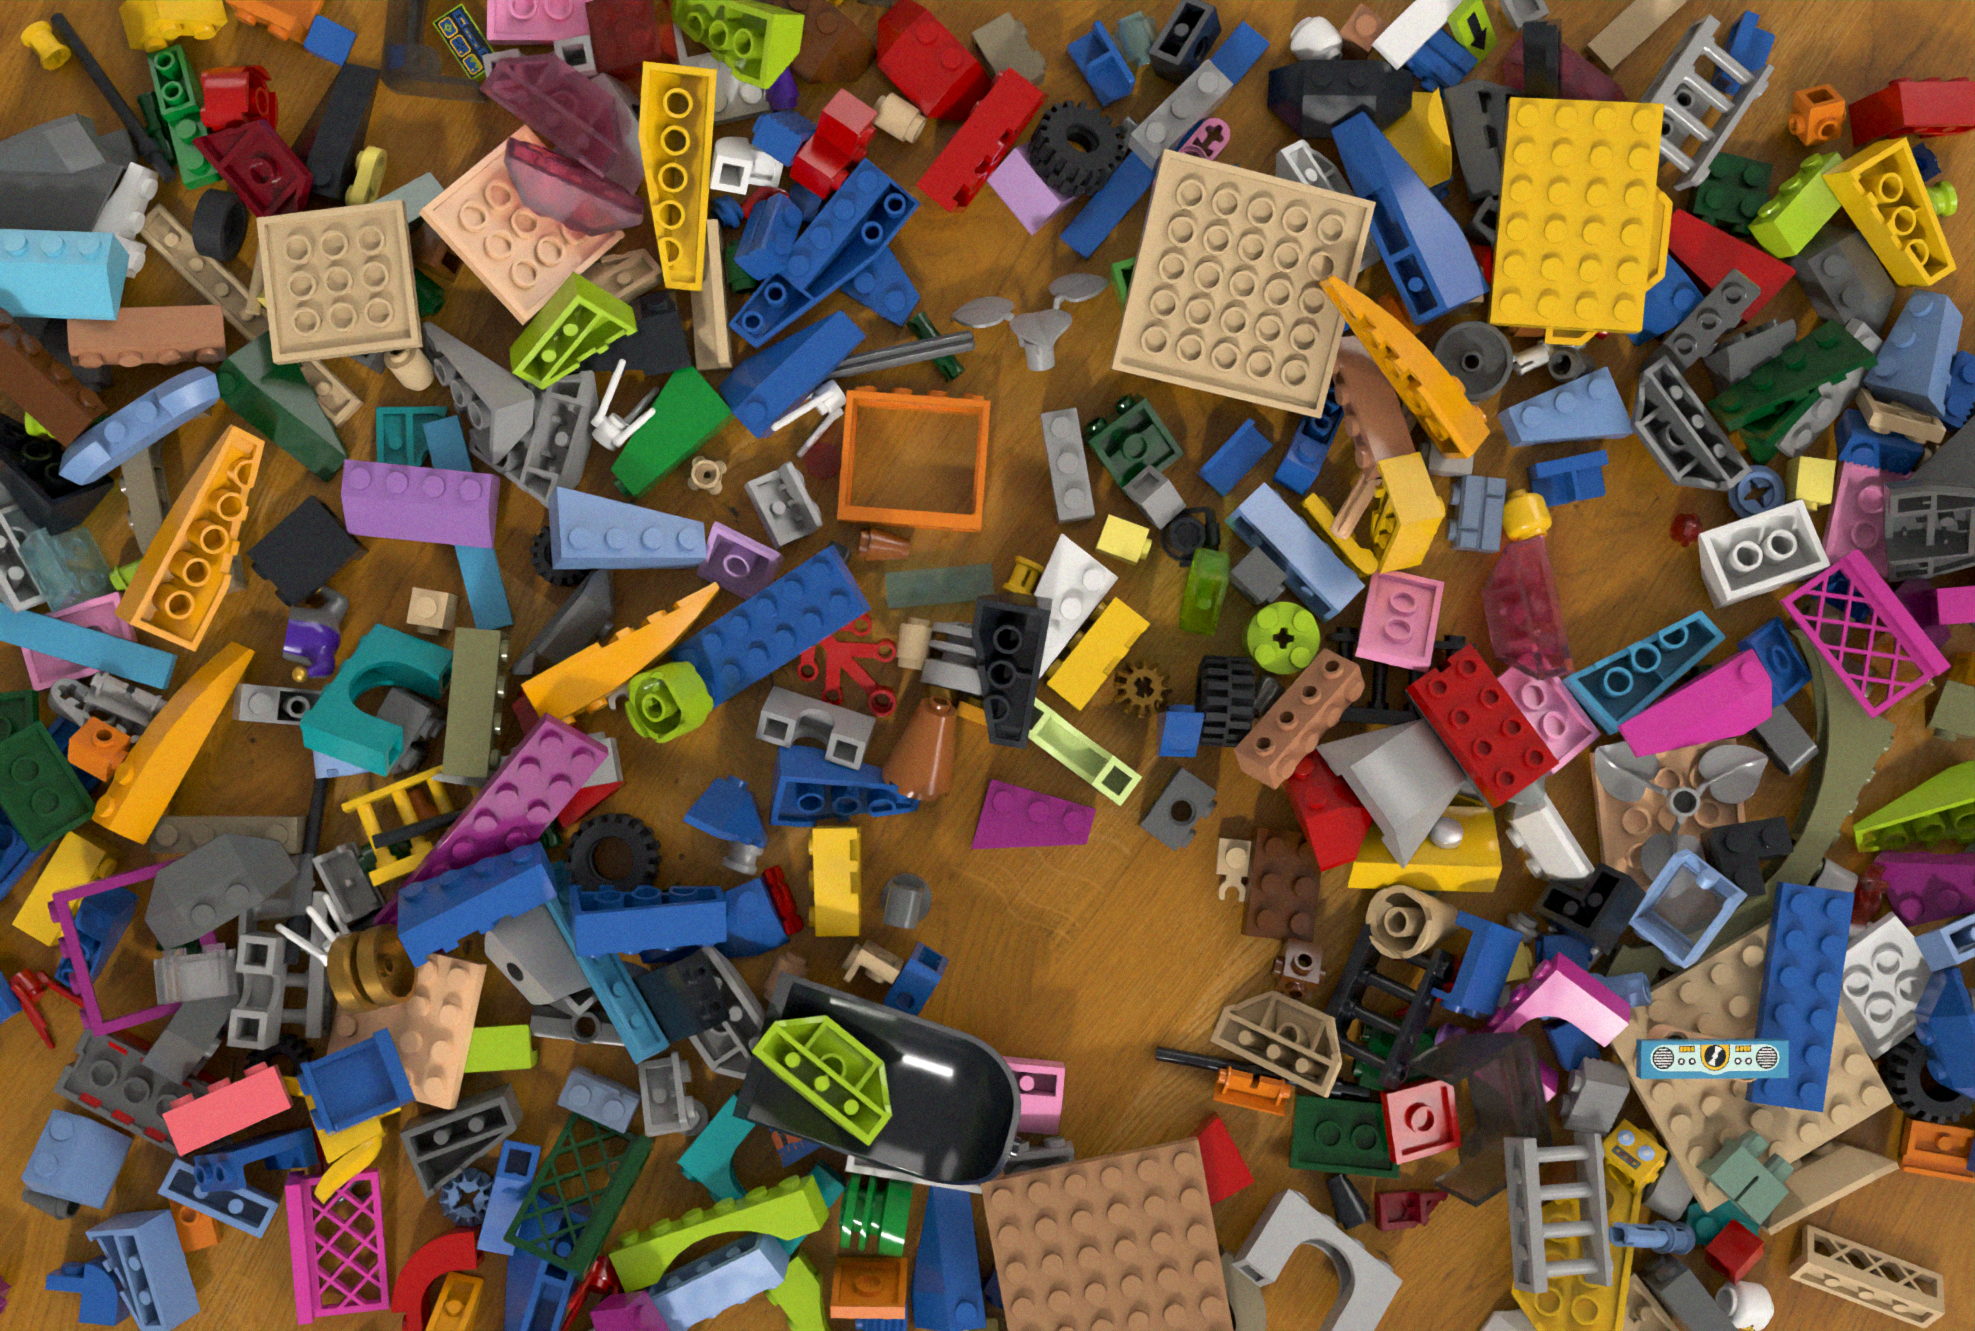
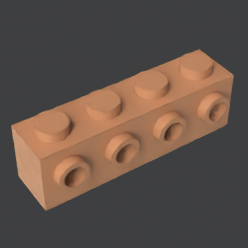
[67,305,227,369]
[1332,335,1416,481]
[1234,648,1365,790]

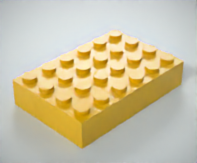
[1487,97,1664,334]

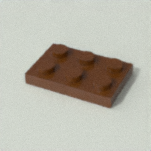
[1241,826,1321,943]

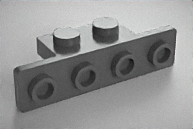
[1638,268,1762,375]

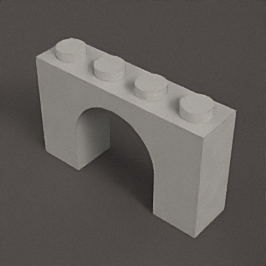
[1231,1188,1402,1331]

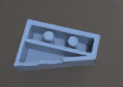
[1497,366,1635,447]
[85,1209,201,1331]

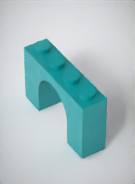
[300,623,454,777]
[677,1088,848,1256]

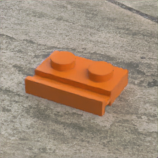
[1898,1117,1975,1184]

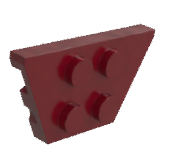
[192,119,314,218]

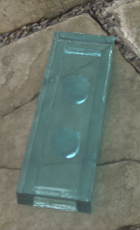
[885,563,994,609]

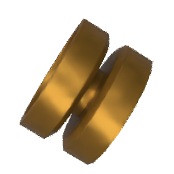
[327,923,418,1015]

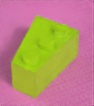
[509,271,638,390]

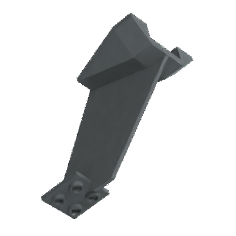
[0,113,139,340]
[1883,415,1975,583]

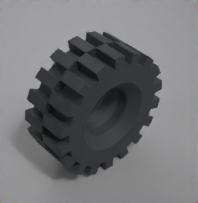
[1028,101,1125,197]

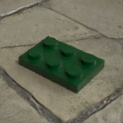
[0,720,96,853]
[1288,1093,1400,1179]

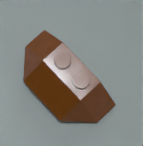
[753,0,877,84]

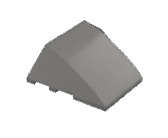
[468,370,599,509]
[1316,718,1467,869]

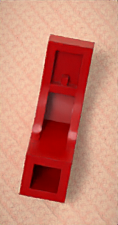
[391,1224,485,1331]

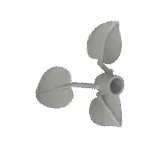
[950,273,1110,371]
[1594,741,1768,898]

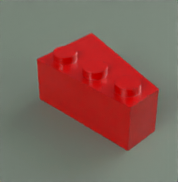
[1848,77,1975,147]

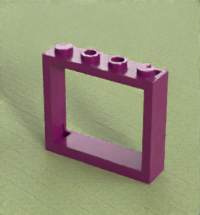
[47,854,232,1038]

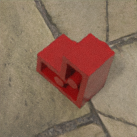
[790,88,878,200]

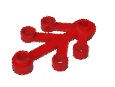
[797,613,897,717]

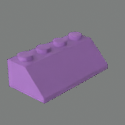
[341,459,500,549]

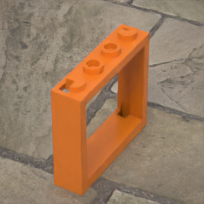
[837,385,991,533]

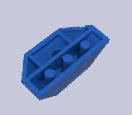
[1914,966,1975,1101]

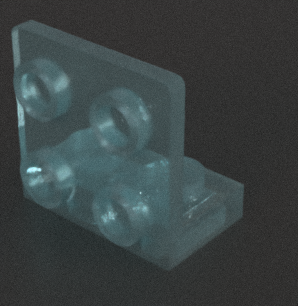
[18,527,117,613]

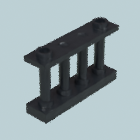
[1326,627,1476,725]
[1325,920,1456,1090]

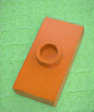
[168,1198,222,1253]

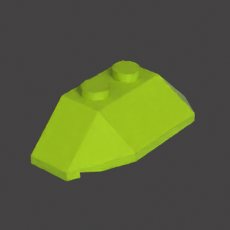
[751,1015,892,1146]

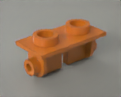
[1213,1066,1291,1116]

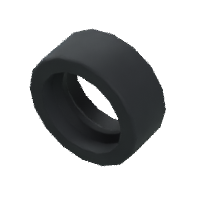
[192,188,248,261]

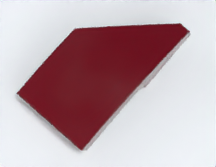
[1374,1189,1448,1231]

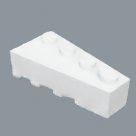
[1034,533,1119,679]

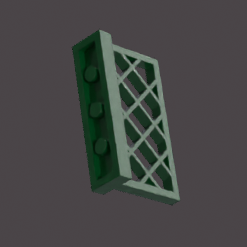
[503,1111,654,1282]

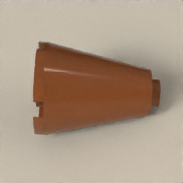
[881,695,956,801]

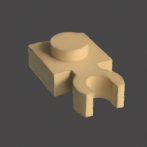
[1215,837,1251,902]

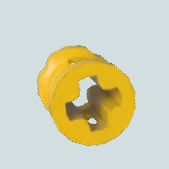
[20,21,71,70]
[1002,555,1045,595]

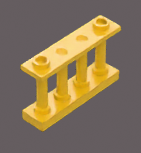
[341,764,482,887]

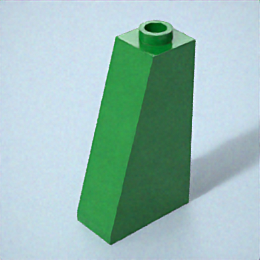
[610,364,736,500]

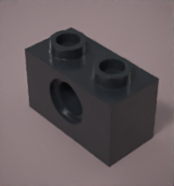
[1148,0,1222,86]

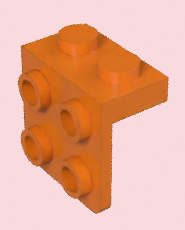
[225,0,325,45]

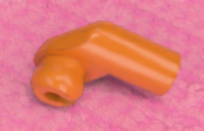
[408,788,446,831]

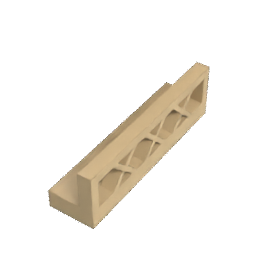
[690,219,734,372]
[1789,1224,1945,1329]

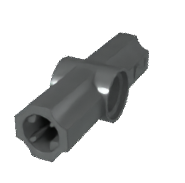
[530,1004,625,1046]

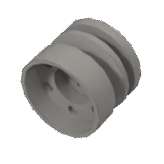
[920,621,983,697]

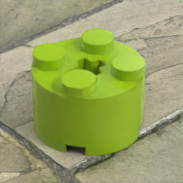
[1242,602,1320,676]
[625,661,714,743]

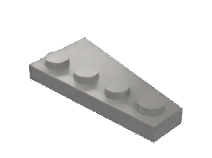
[1774,318,1884,458]

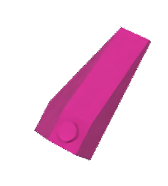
[1617,649,1772,758]

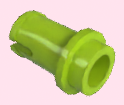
[109,557,143,592]

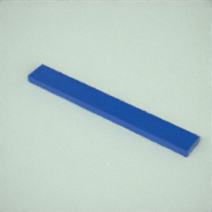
[1060,21,1270,261]

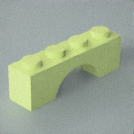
[1028,697,1142,806]

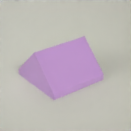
[987,141,1085,236]
[696,521,785,600]

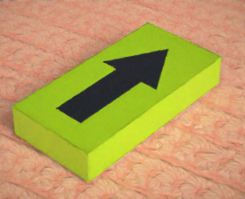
[1447,0,1498,69]

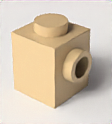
[406,587,459,636]

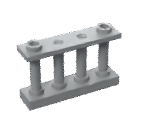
[1638,14,1774,191]
[234,889,337,1038]
[1503,1132,1614,1293]

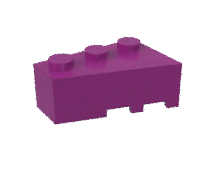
[1873,850,1975,928]

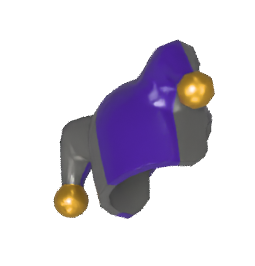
[282,586,350,682]

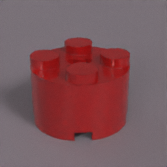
[200,65,278,133]

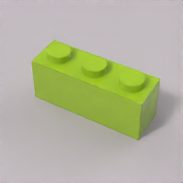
[1748,151,1844,259]

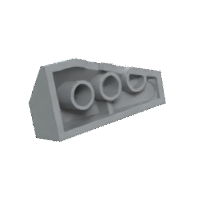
[422,321,536,465]

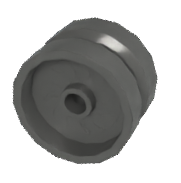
[1431,321,1513,403]

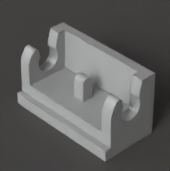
[312,841,387,924]

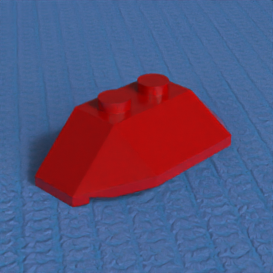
[877,0,991,121]
[1282,744,1373,872]

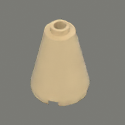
[1366,885,1460,959]

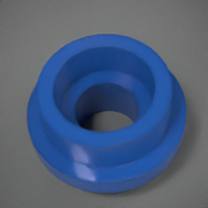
[711,195,744,230]

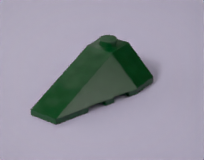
[215,330,351,482]

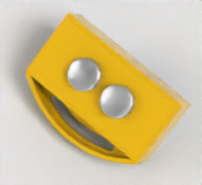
[1345,794,1502,898]

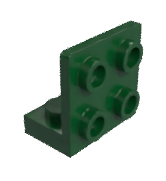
[1737,387,1822,466]

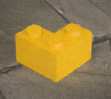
[119,0,228,53]

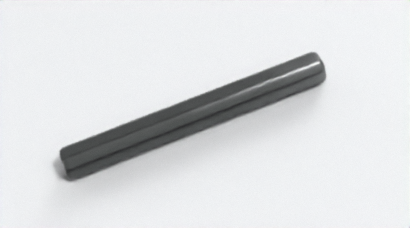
[823,330,975,382]

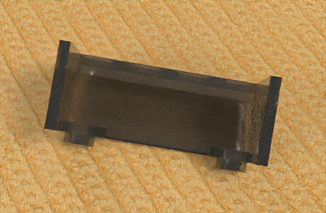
[380,0,488,104]
[1410,1032,1553,1207]

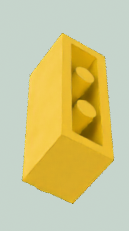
[12,828,120,947]

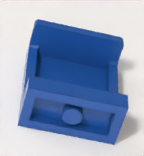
[1430,910,1523,1018]
[297,1028,416,1137]
[193,1127,319,1192]

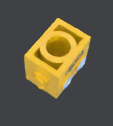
[1601,1119,1668,1196]

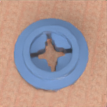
[1726,465,1786,519]
[438,1168,493,1228]

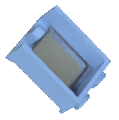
[1628,848,1747,969]

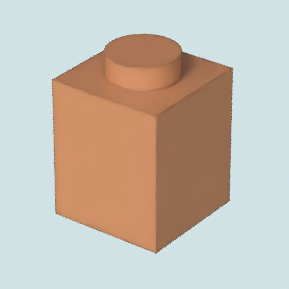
[1339,3,1390,60]

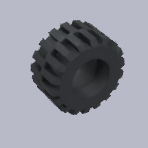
[1194,655,1255,747]
[565,813,662,892]
[1878,1031,1975,1124]

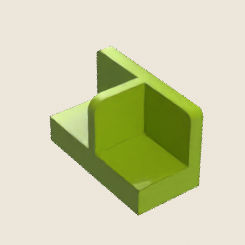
[464,1023,538,1073]

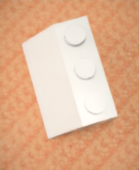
[1698,499,1831,610]

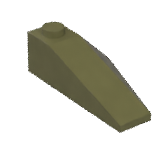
[1925,679,1975,743]

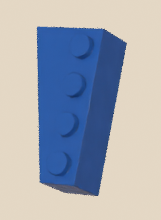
[397,841,558,968]
[568,885,727,958]

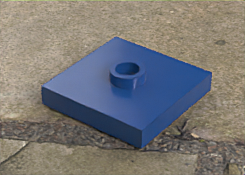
[1736,616,1813,708]

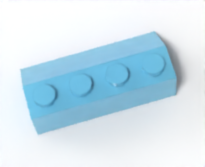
[0,229,130,320]

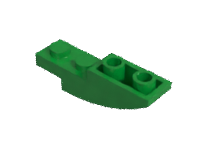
[147,44,224,191]

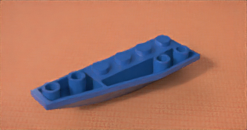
[1331,111,1491,326]
[728,158,921,349]
[504,1191,592,1331]

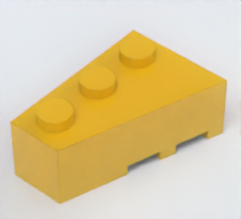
[1369,452,1445,574]
[1045,597,1150,711]
[809,825,861,937]

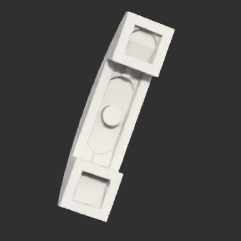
[1372,0,1463,70]

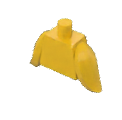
[282,1076,401,1205]

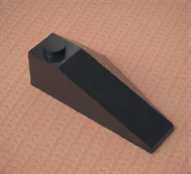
[291,62,381,207]
[567,289,692,376]
[0,413,114,538]
[971,592,1053,750]

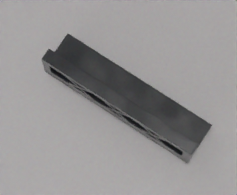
[1523,19,1563,99]

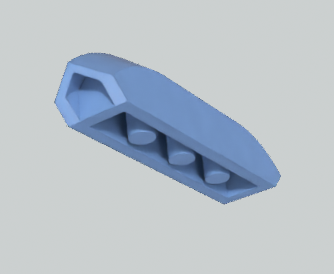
[58,366,220,486]

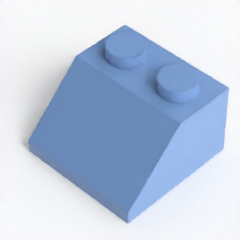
[21,1109,134,1210]

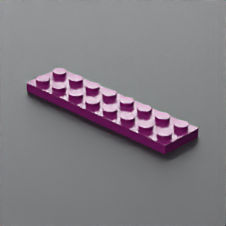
[374,712,609,953]

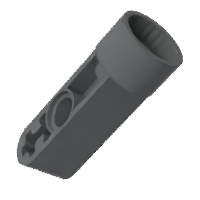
[881,873,932,929]

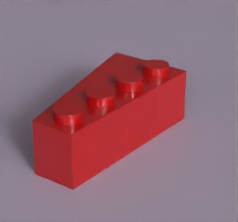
[915,67,1049,213]

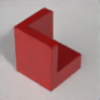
[1705,1219,1764,1286]

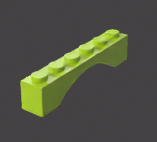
[608,1174,830,1293]
[764,1248,831,1331]

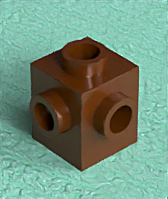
[1271,937,1326,999]

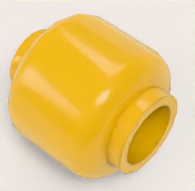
[1502,489,1552,545]

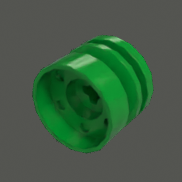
[838,1172,914,1257]

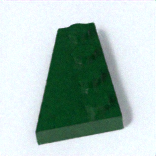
[1707,318,1879,432]

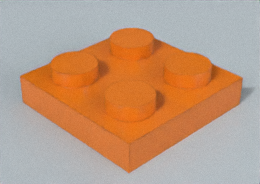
[830,1257,908,1320]

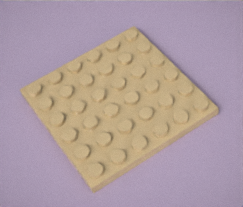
[1110,149,1376,418]
[1609,917,1894,1212]

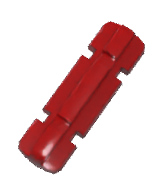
[762,865,804,935]

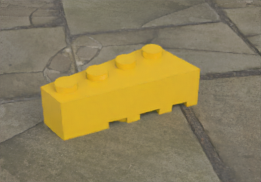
[1821,137,1957,288]

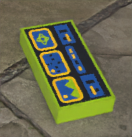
[432,3,495,84]

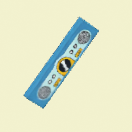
[1636,1038,1789,1079]

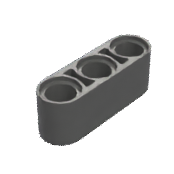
[1748,704,1819,776]

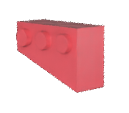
[162,1061,294,1156]

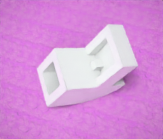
[709,137,783,195]

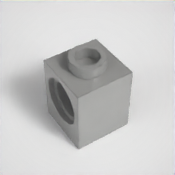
[1123,464,1186,530]

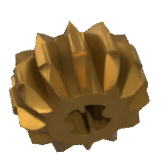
[1112,657,1174,718]

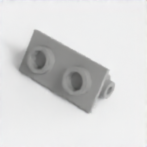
[83,672,168,728]

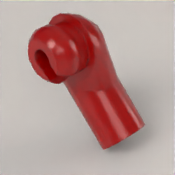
[739,186,790,221]

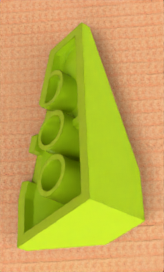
[670,0,805,89]
[1852,760,1975,853]

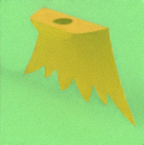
[1345,87,1452,188]

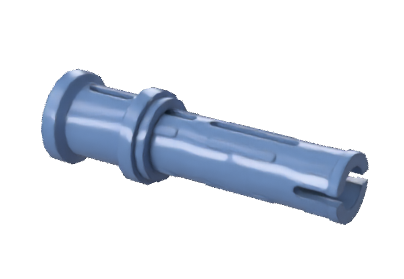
[1609,1220,1696,1255]

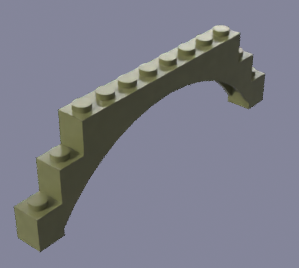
[1596,598,1896,987]

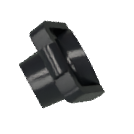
[1160,506,1221,568]

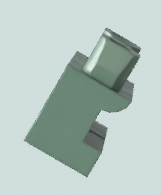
[1696,1129,1794,1225]

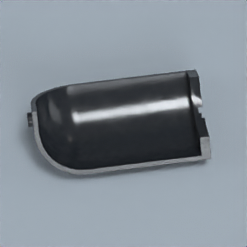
[732,971,1021,1185]

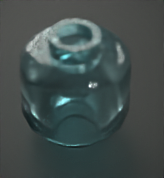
[1112,10,1160,68]

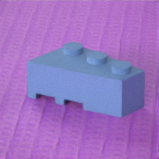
[1863,289,1963,417]

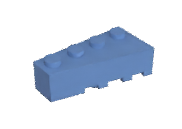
[548,486,707,569]

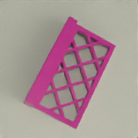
[1780,548,1951,719]
[285,1167,391,1325]

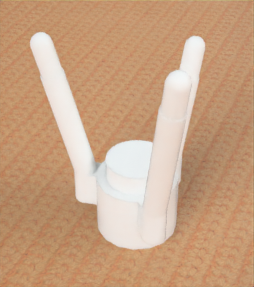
[590,359,660,451]
[771,379,846,458]
[275,894,351,967]

